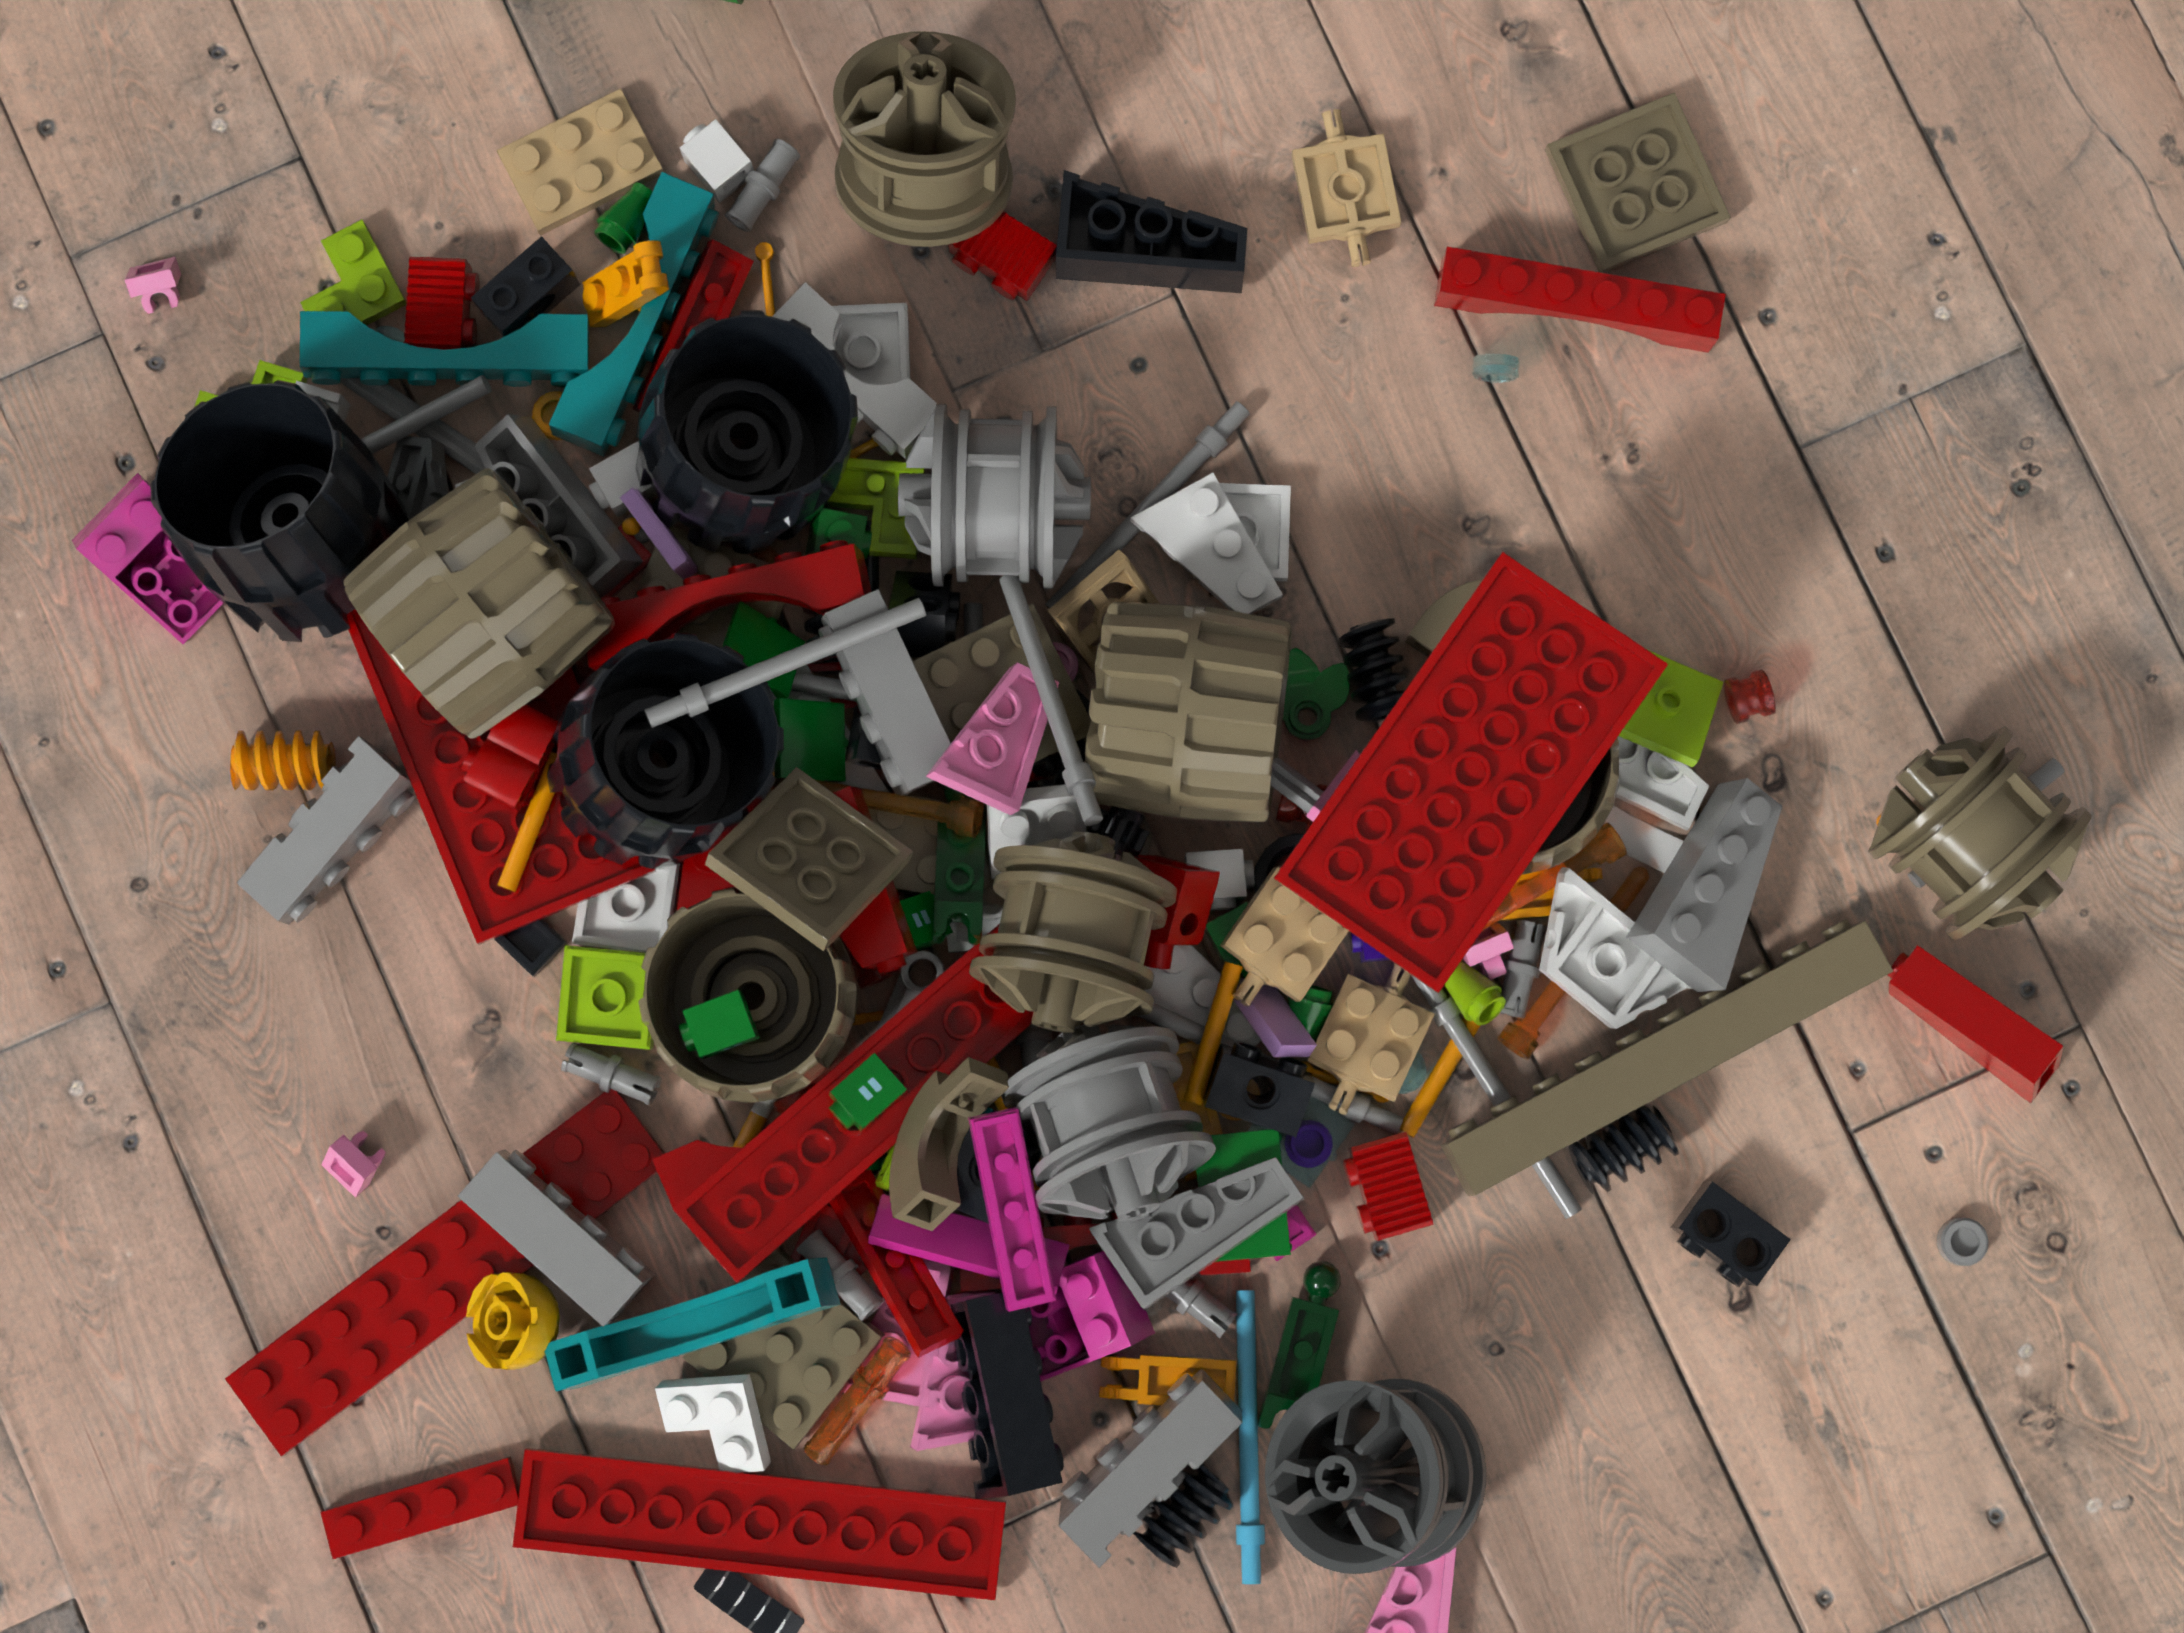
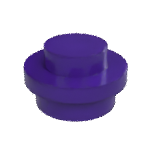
[1284,1120,1333,1168]

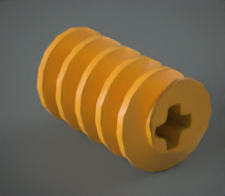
[230,730,336,791]

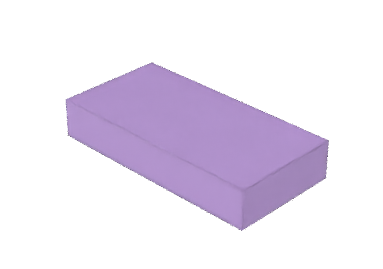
[620,488,698,580]
[1233,978,1317,1057]

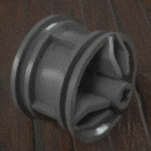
[1265,1379,1487,1574]

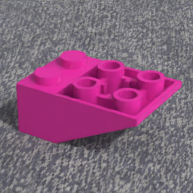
[72,473,223,644]
[1001,1250,1155,1381]

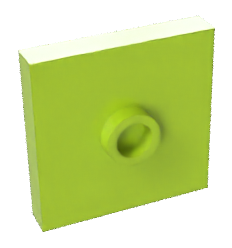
[1619,649,1723,767]
[556,945,654,1050]

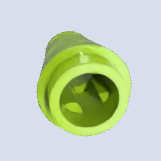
[1445,960,1506,1026]

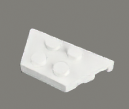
[1539,867,1692,1029]

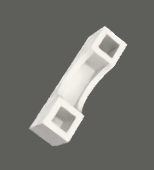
[772,282,937,459]

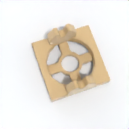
[1047,549,1160,675]

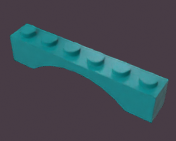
[549,172,719,457]
[300,311,589,387]
[545,1257,841,1392]

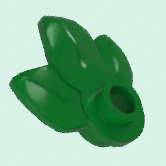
[1283,647,1350,740]

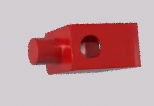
[1131,854,1220,969]

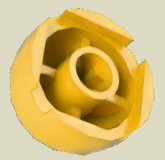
[466,1272,560,1370]

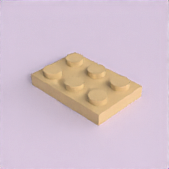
[496,88,664,236]

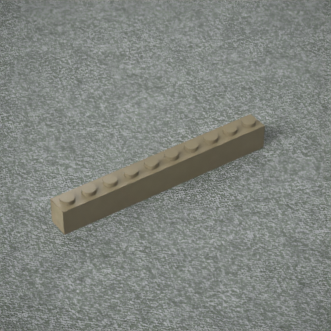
[1441,919,1893,1196]

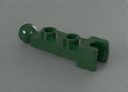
[932,785,986,945]
[1258,1261,1341,1429]

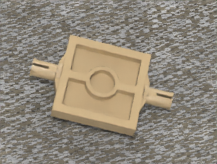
[1291,109,1401,267]
[1220,867,1348,1007]
[1307,964,1435,1115]

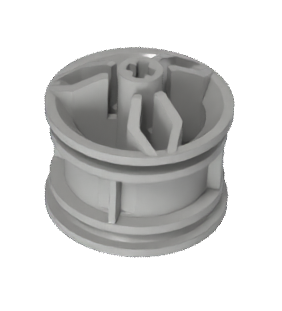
[898,404,1091,589]
[1001,1024,1216,1221]

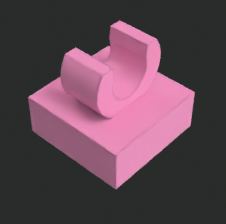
[125,257,181,314]
[1463,922,1514,980]
[322,1131,386,1198]

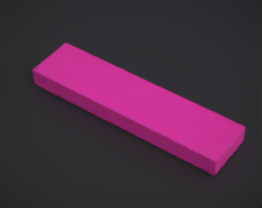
[968,1107,1056,1312]
[868,1194,1069,1294]

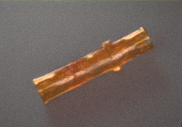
[804,1336,911,1466]

